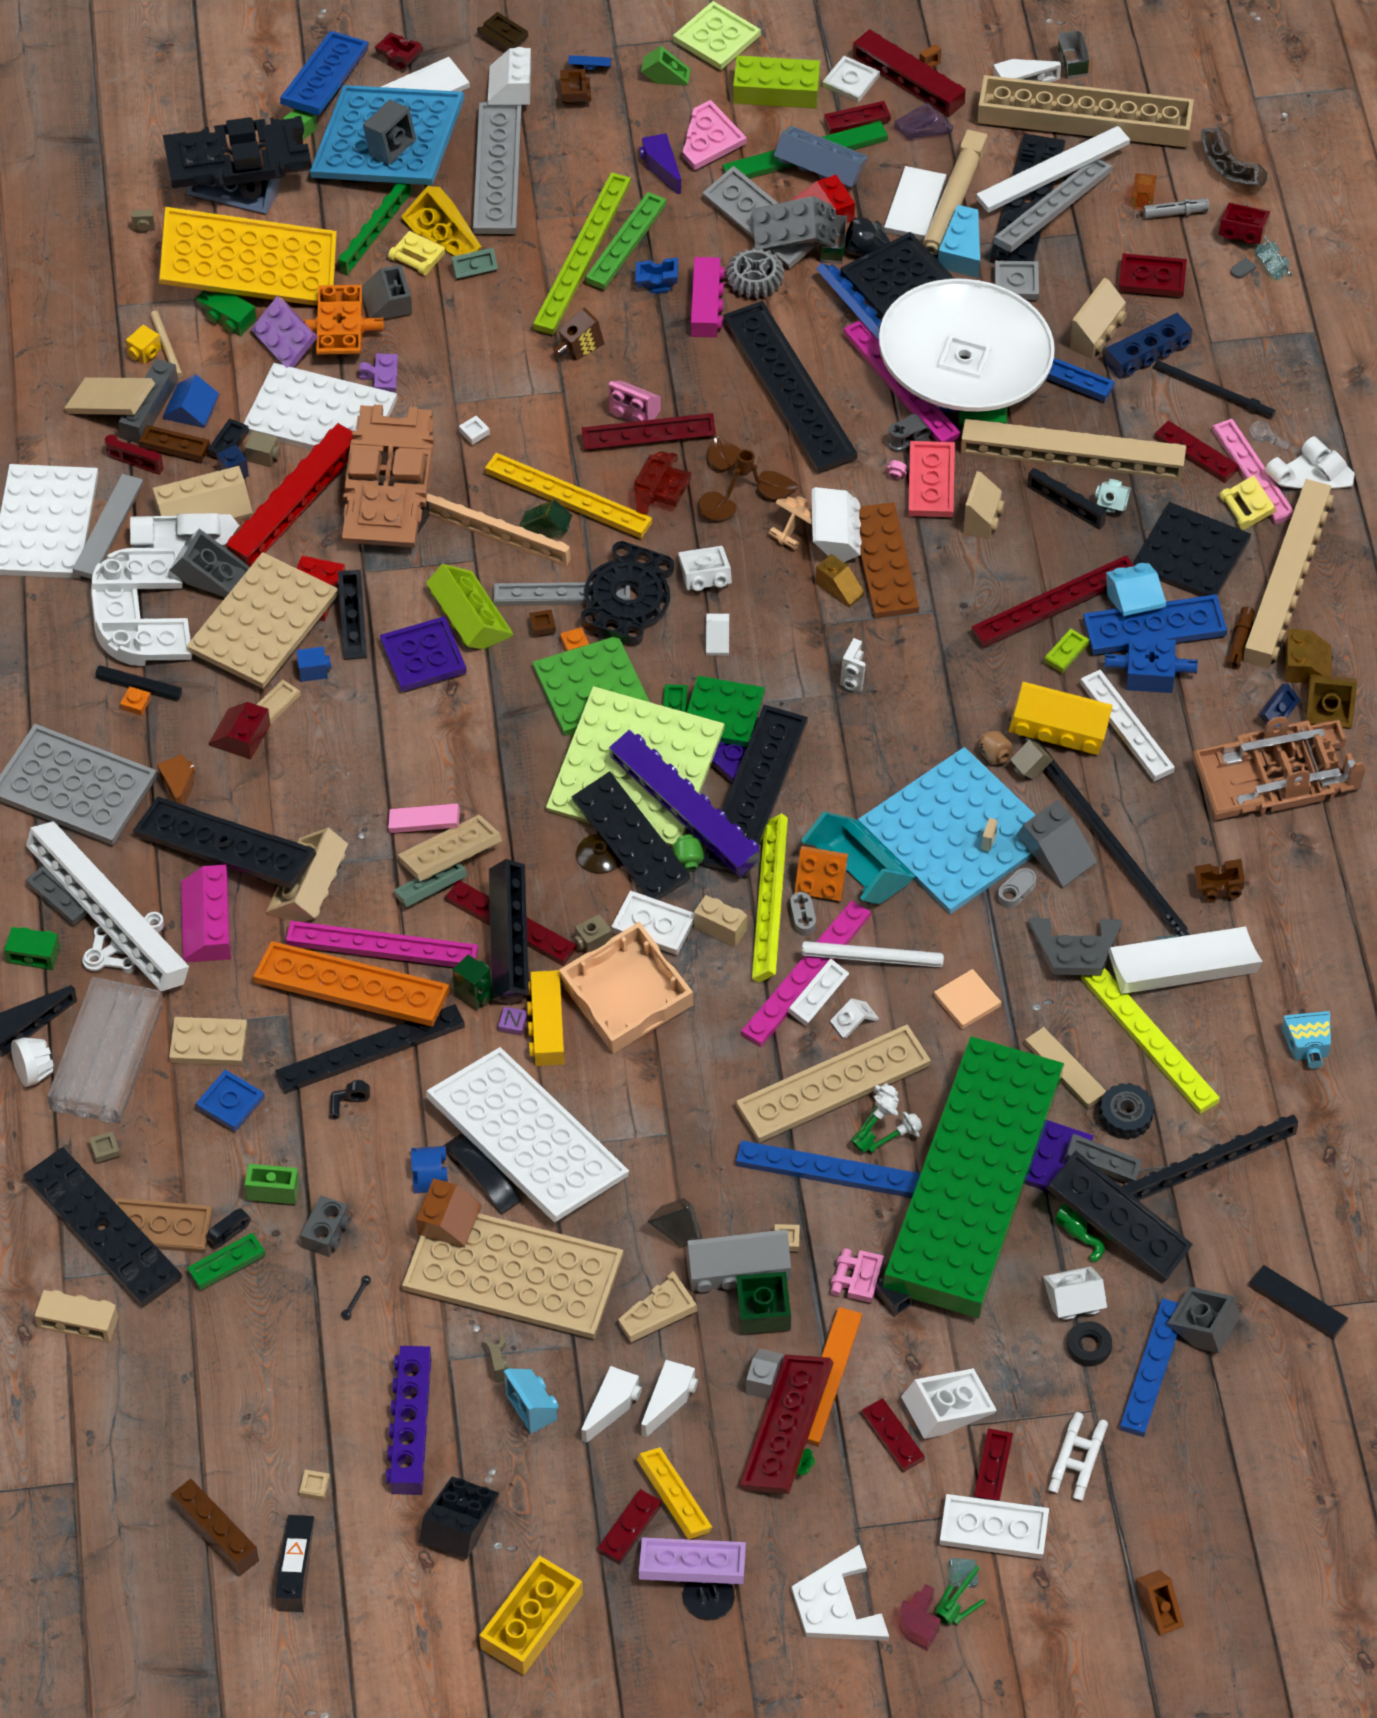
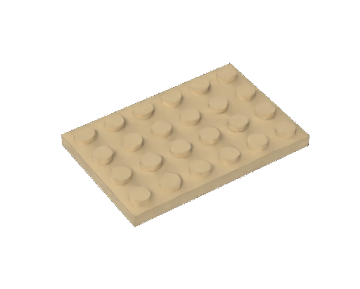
[186,552,339,689]

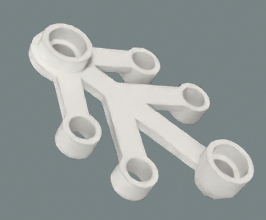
[82,912,164,973]

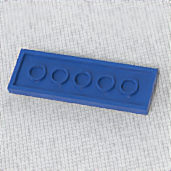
[280,30,369,115]
[1083,594,1227,655]

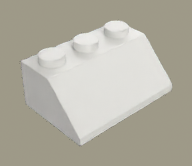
[488,47,531,105]
[811,487,862,562]

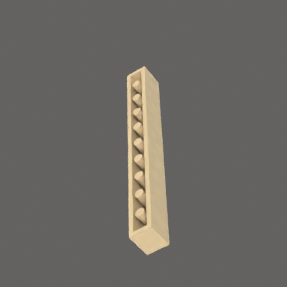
[961,419,1186,480]
[1243,479,1334,669]

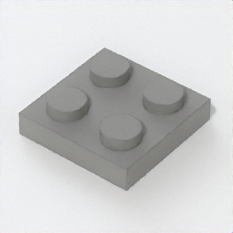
[995,261,1039,300]

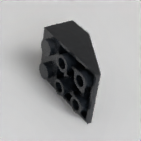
[419,1476,499,1559]

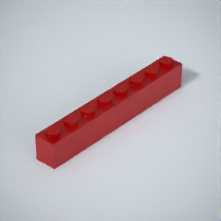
[226,423,353,567]

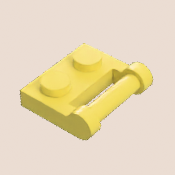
[388,231,445,275]
[1219,475,1277,530]

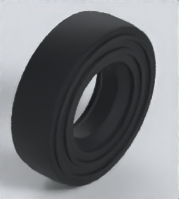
[1067,1321,1112,1366]

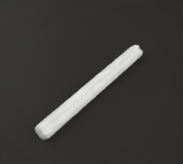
[801,941,944,967]

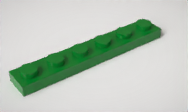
[338,183,413,276]

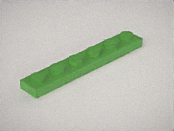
[585,192,666,290]

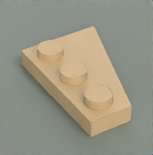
[618,1271,698,1342]

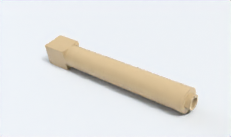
[922,129,988,255]

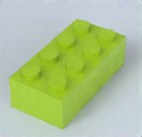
[733,55,820,109]

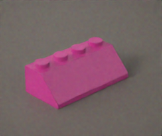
[181,865,231,963]

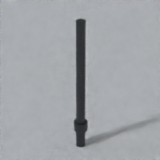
[1154,360,1276,418]

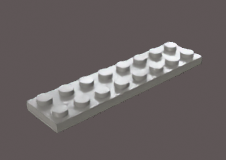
[473,102,522,234]

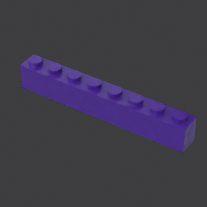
[609,729,760,878]

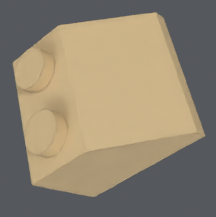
[964,471,1005,539]

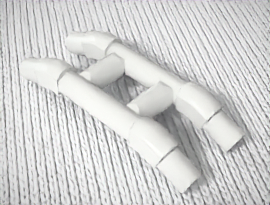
[1048,1412,1108,1501]

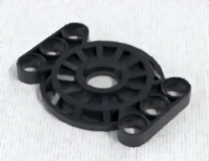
[580,541,675,645]

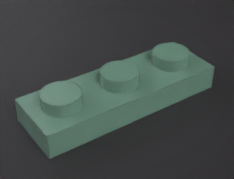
[394,862,468,907]

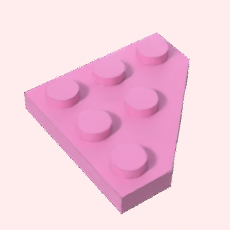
[683,100,747,170]

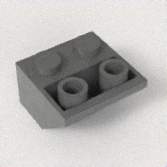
[362,265,412,319]

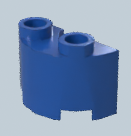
[635,258,678,294]
[411,1146,448,1194]

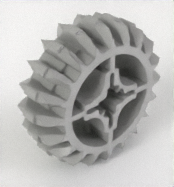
[726,247,784,300]

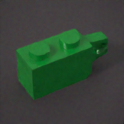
[196,290,257,337]

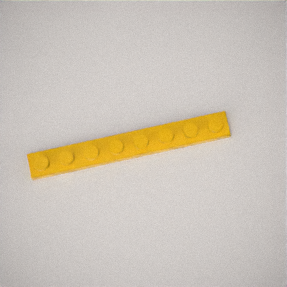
[485,453,652,539]

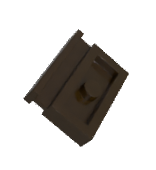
[477,12,528,52]

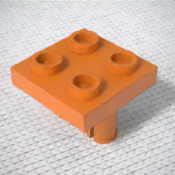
[795,846,848,901]

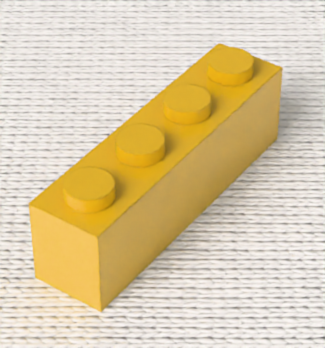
[527,970,564,1066]

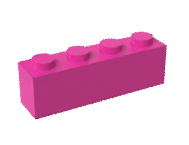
[691,257,725,337]

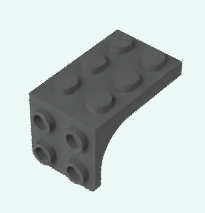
[753,196,837,251]

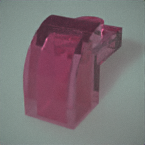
[900,1584,941,1651]

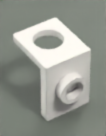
[830,998,879,1038]

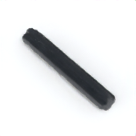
[95,665,182,700]

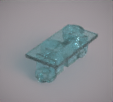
[1256,236,1292,279]

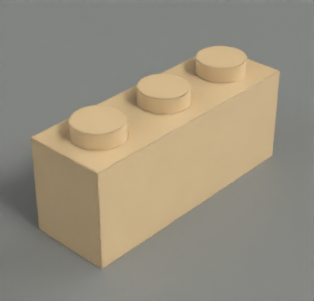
[35,1290,119,1343]

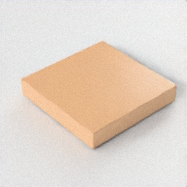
[934,969,1001,1030]

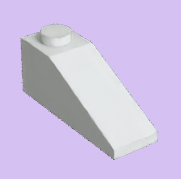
[993,59,1061,82]
[641,1360,698,1438]
[581,1366,642,1443]

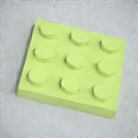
[673,1,761,70]

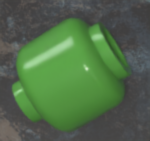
[672,835,704,871]

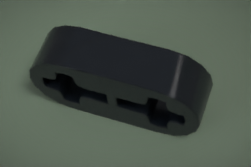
[206,1208,251,1248]

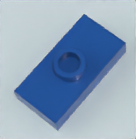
[568,55,612,69]

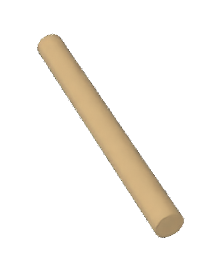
[150,311,183,379]

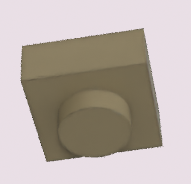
[131,210,155,231]
[89,1131,120,1163]

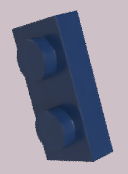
[1259,683,1300,728]

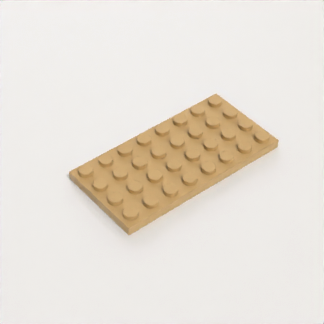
[402,1214,624,1339]

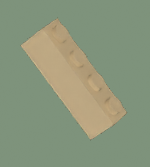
[153,466,253,520]
[266,827,348,922]

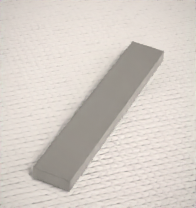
[73,474,143,579]
[494,582,630,606]

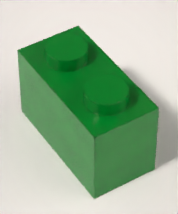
[4,927,60,970]

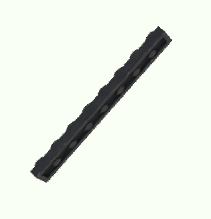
[275,1004,465,1094]
[1122,1114,1299,1201]

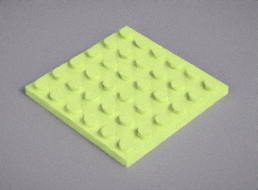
[546,686,725,848]

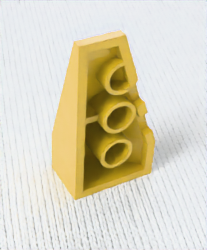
[401,186,482,256]

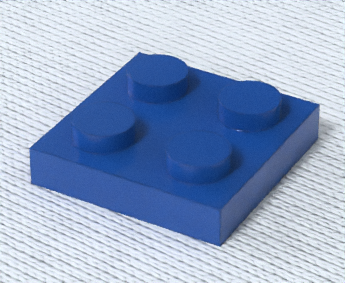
[196,1069,265,1132]

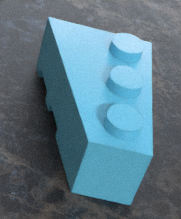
[938,205,980,278]

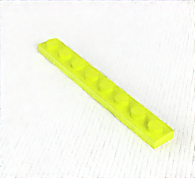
[752,813,788,983]
[1081,968,1220,1114]

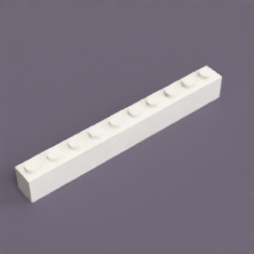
[26,821,189,991]

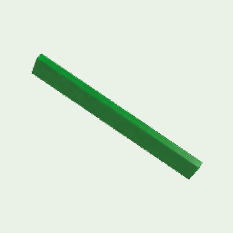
[722,121,888,179]

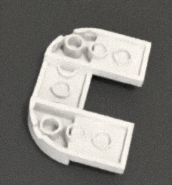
[90,548,192,666]

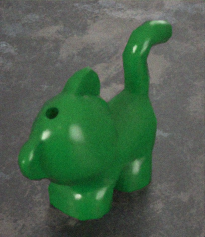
[1054,1203,1105,1262]

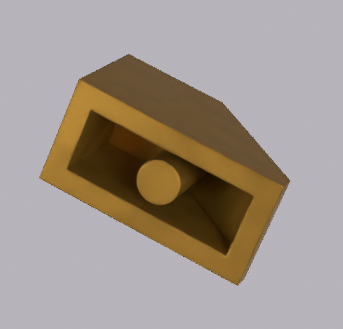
[816,554,865,608]

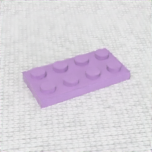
[639,1537,746,1584]

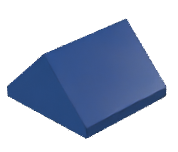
[163,374,219,428]

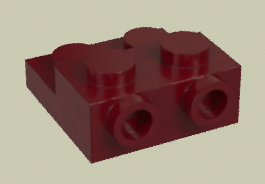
[1218,203,1271,244]

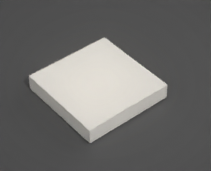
[822,56,880,102]

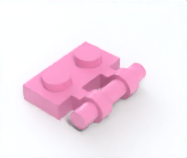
[831,1248,884,1303]

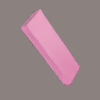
[388,804,460,833]

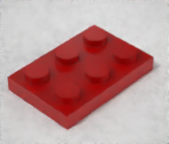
[297,555,345,622]

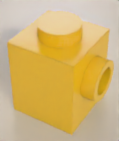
[126,325,162,364]

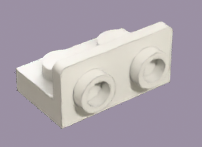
[840,638,866,692]

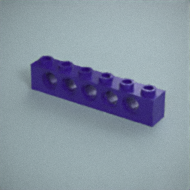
[386,1346,432,1495]

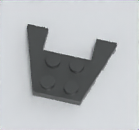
[1028,918,1122,975]

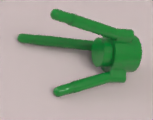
[934,1566,986,1626]

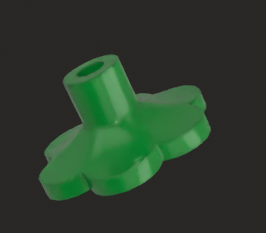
[796,1448,815,1476]

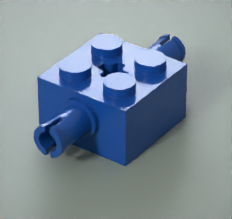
[1105,637,1198,693]

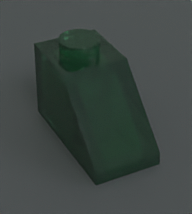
[519,499,573,538]

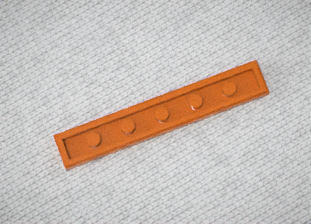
[807,1307,863,1446]

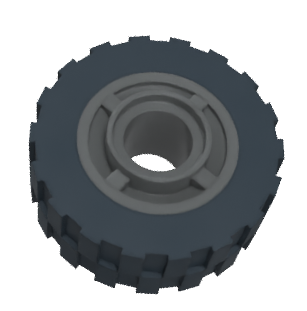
[1099,1083,1155,1140]

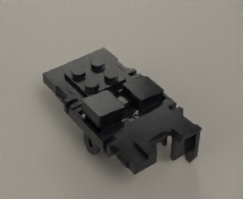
[163,116,312,199]

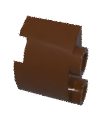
[560,69,591,103]
[1194,859,1245,902]

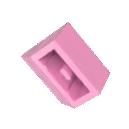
[609,381,661,422]

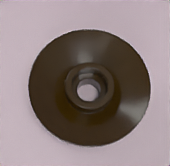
[576,834,620,874]

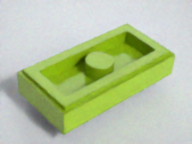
[1044,629,1089,673]

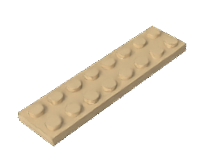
[736,1024,931,1143]

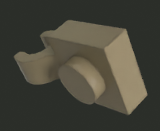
[486,1334,509,1383]

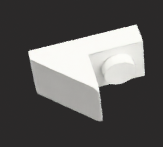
[706,614,729,656]

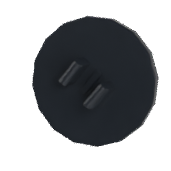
[683,1582,735,1621]

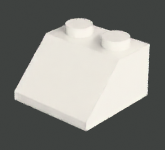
[1043,1266,1107,1319]

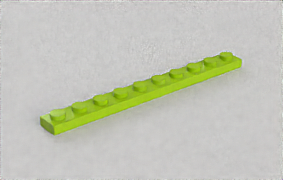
[533,172,631,335]

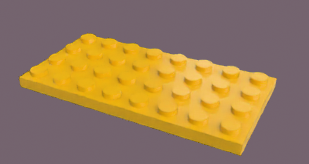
[159,207,337,306]

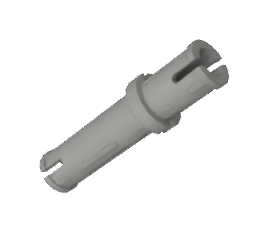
[1143,198,1209,219]

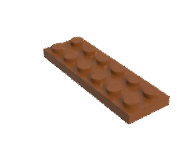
[859,502,919,619]

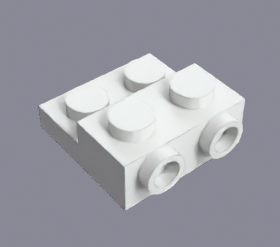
[678,546,732,591]

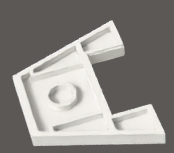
[791,1545,889,1641]

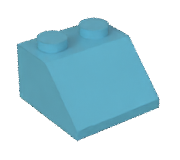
[1106,563,1166,616]
[504,1369,559,1434]

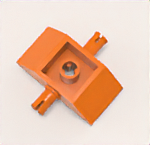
[302,285,384,355]

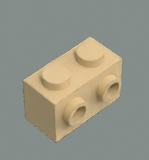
[694,895,747,947]

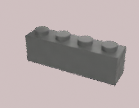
[119,359,178,444]

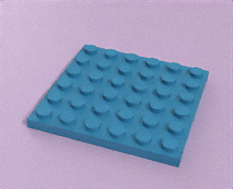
[310,85,465,185]

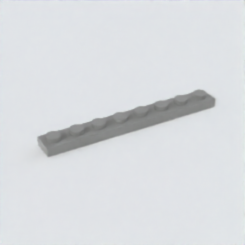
[993,159,1112,252]

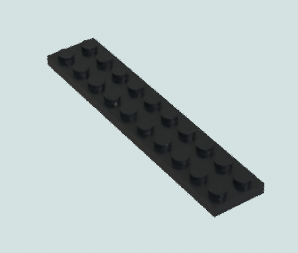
[723,301,857,473]

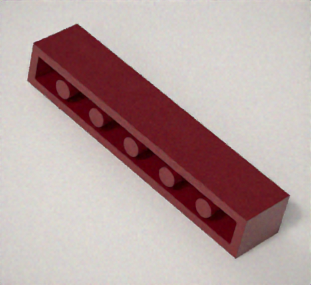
[853,29,966,117]

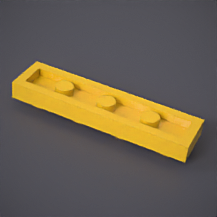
[636,1447,712,1540]

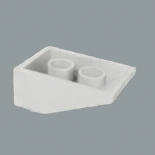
[901,1368,997,1439]

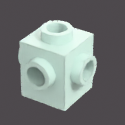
[1095,479,1131,513]

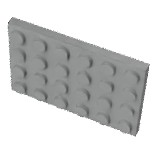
[0,724,158,845]

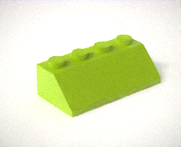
[426,564,514,650]

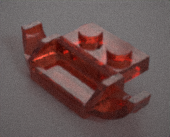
[634,452,691,515]

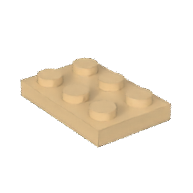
[169,1017,248,1066]

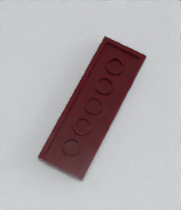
[740,1354,834,1494]

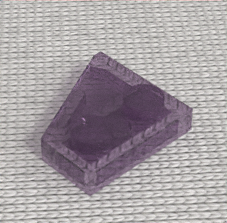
[894,102,953,139]

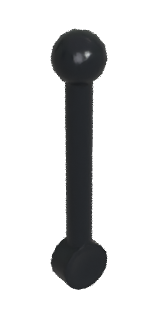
[341,1275,371,1321]

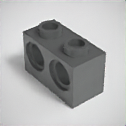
[300,1195,351,1257]

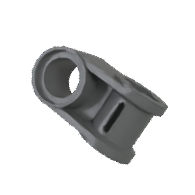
[888,414,931,452]

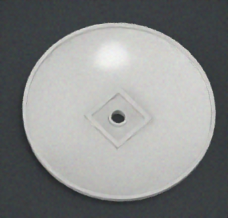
[879,279,1055,411]

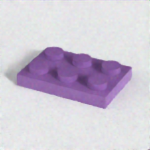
[251,296,318,368]

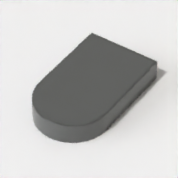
[1231,258,1257,279]

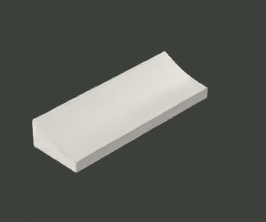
[1108,926,1263,994]

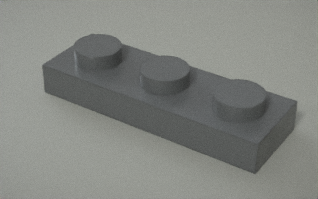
[25,866,89,926]
[1064,1134,1142,1182]

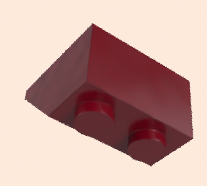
[209,702,271,760]

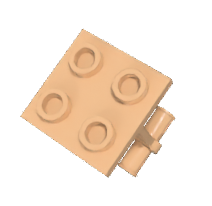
[768,496,812,550]

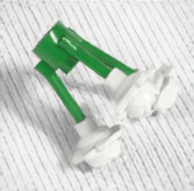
[851,1083,923,1153]

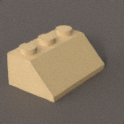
[1070,277,1127,359]

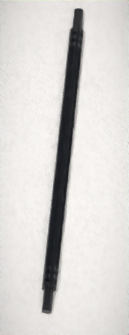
[1009,716,1190,937]

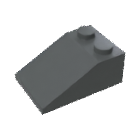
[169,528,250,597]
[1017,800,1098,888]

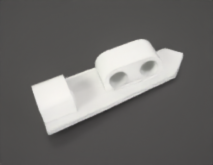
[130,513,240,552]

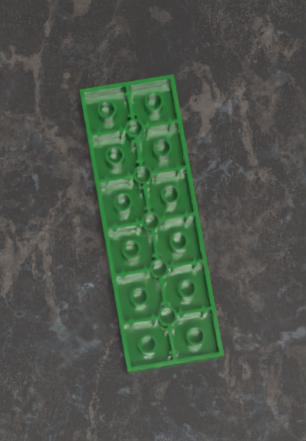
[883,1036,1064,1318]

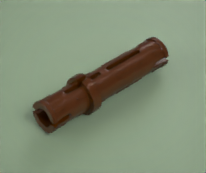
[1226,606,1255,670]

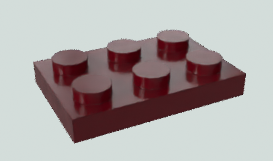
[1119,253,1187,297]

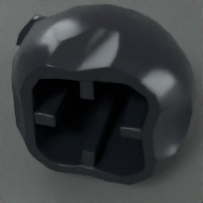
[845,217,890,256]

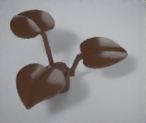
[699,435,798,521]

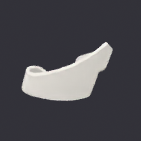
[1265,437,1355,489]

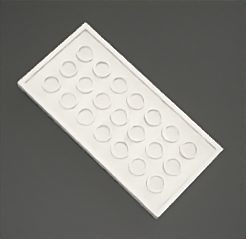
[426,1047,629,1223]

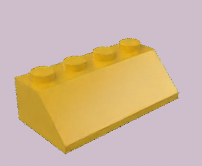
[1009,682,1113,755]

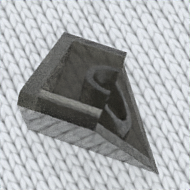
[647,1198,703,1248]

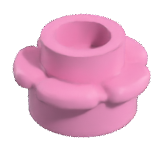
[885,460,907,480]

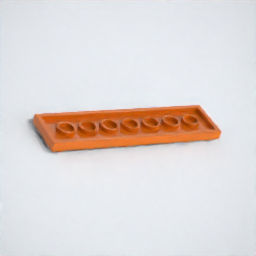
[253,941,450,1027]

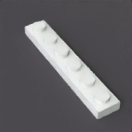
[1080,670,1175,782]

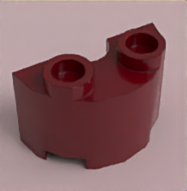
[375,32,423,70]

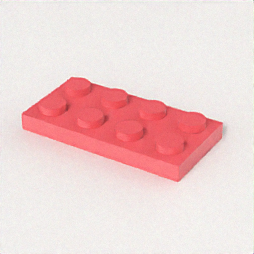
[908,441,955,517]

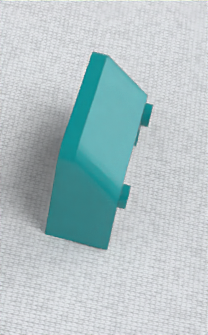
[801,811,915,905]

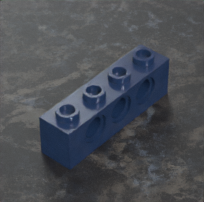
[1104,312,1193,379]

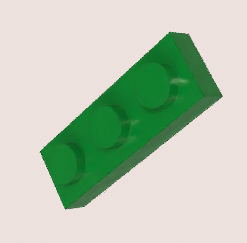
[187,1232,266,1290]

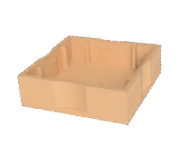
[559,921,694,1054]

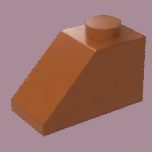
[157,754,196,805]
[1136,1570,1184,1635]

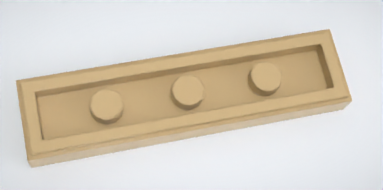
[1025,1027,1106,1109]

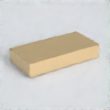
[256,679,301,724]

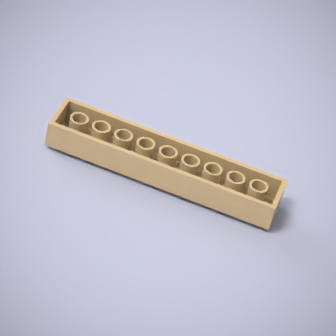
[978,75,1194,147]

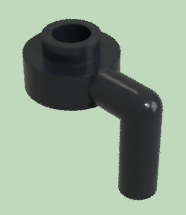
[330,1080,370,1119]

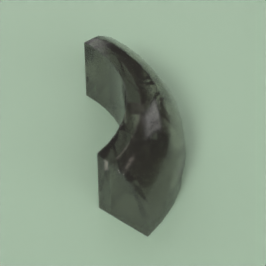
[1201,127,1268,187]

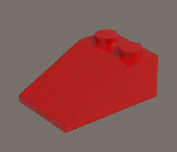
[790,174,855,223]

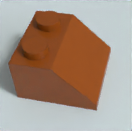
[416,1178,482,1248]

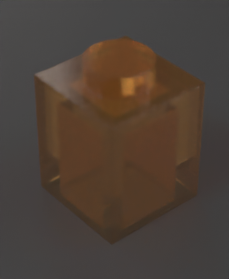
[1131,173,1157,208]

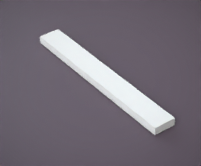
[976,126,1130,212]

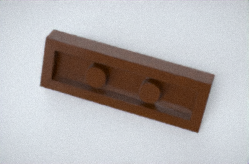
[139,425,210,462]

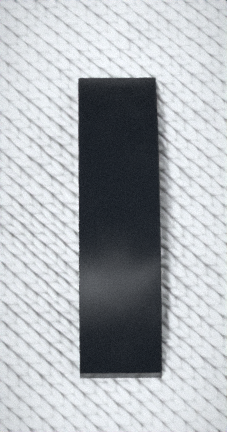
[443,1133,521,1215]

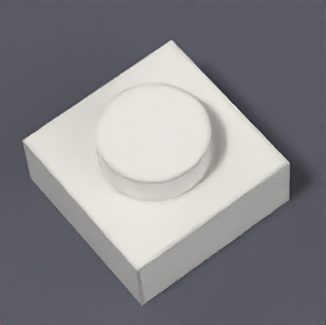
[459,416,490,445]

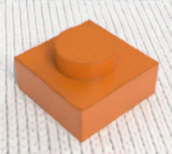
[560,627,589,651]
[120,686,151,716]

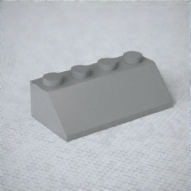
[687,1229,791,1292]

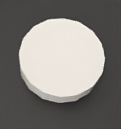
[11,1038,53,1087]

